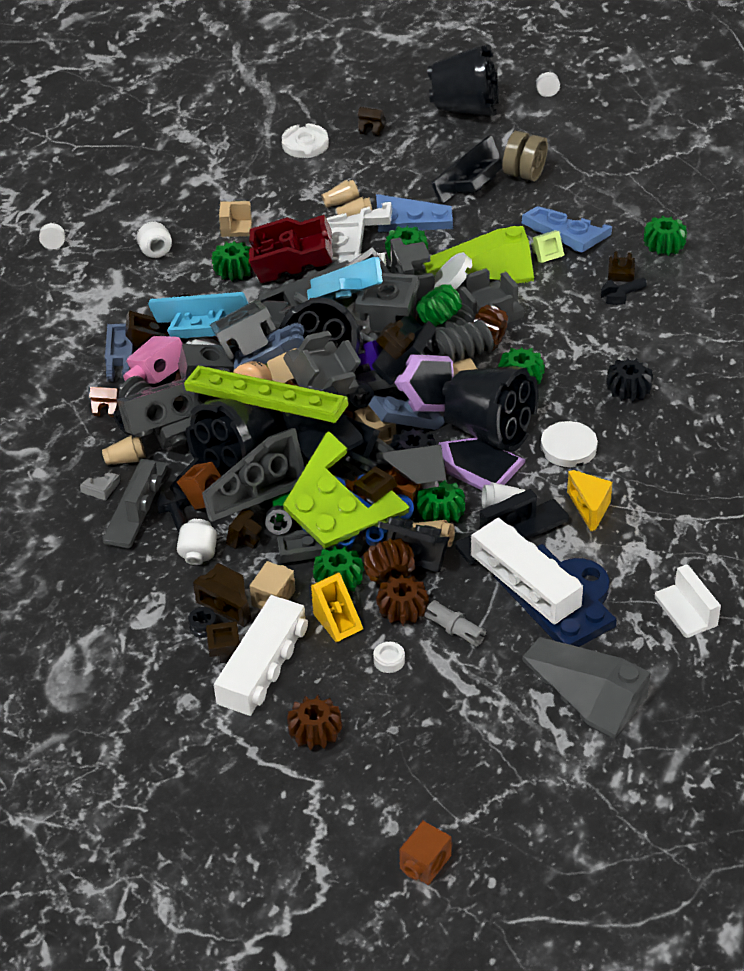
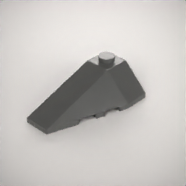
[202,428,305,522]
[522,637,651,739]

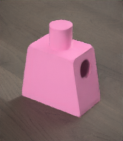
[123,336,183,384]

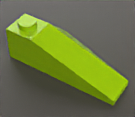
[423,226,534,283]

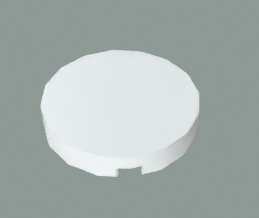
[282,124,329,158]
[435,252,472,289]
[541,421,598,468]

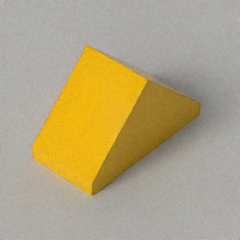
[567,470,613,531]
[311,573,364,642]

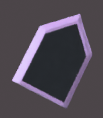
[394,355,454,412]
[439,438,525,490]

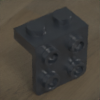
[282,386,363,461]
[377,517,449,572]

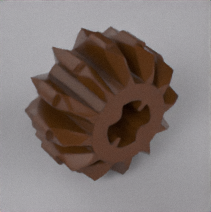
[472,305,508,351]
[363,538,415,584]
[376,574,429,626]
[287,694,342,750]

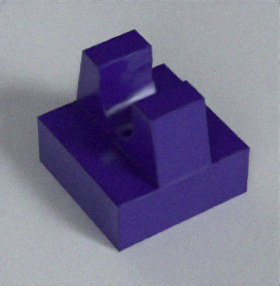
[358,340,382,371]

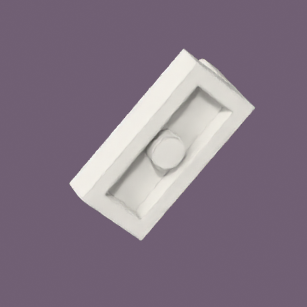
[655,564,721,638]

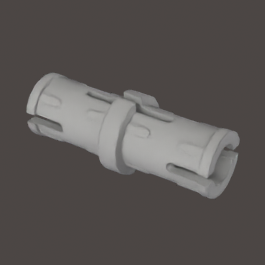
[425,600,486,647]

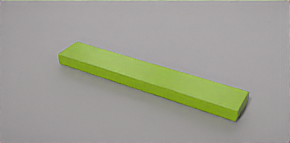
[184,365,349,423]

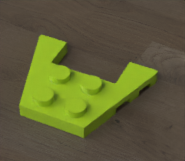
[283,431,409,549]

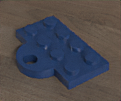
[494,544,617,647]

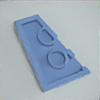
[376,194,453,232]
[521,206,613,252]

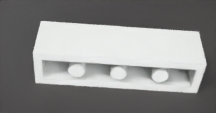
[471,517,583,625]
[214,595,308,716]

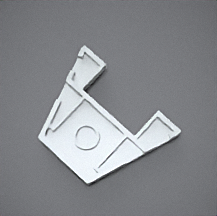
[326,202,392,266]

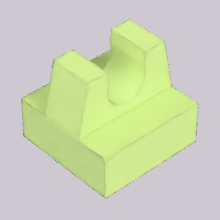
[531,230,565,263]

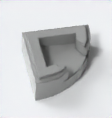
[80,473,120,500]

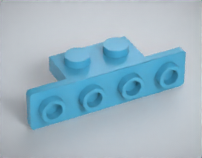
[307,257,383,301]
[148,292,249,339]

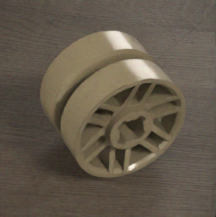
[503,130,548,181]

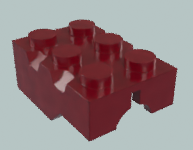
[249,215,333,284]

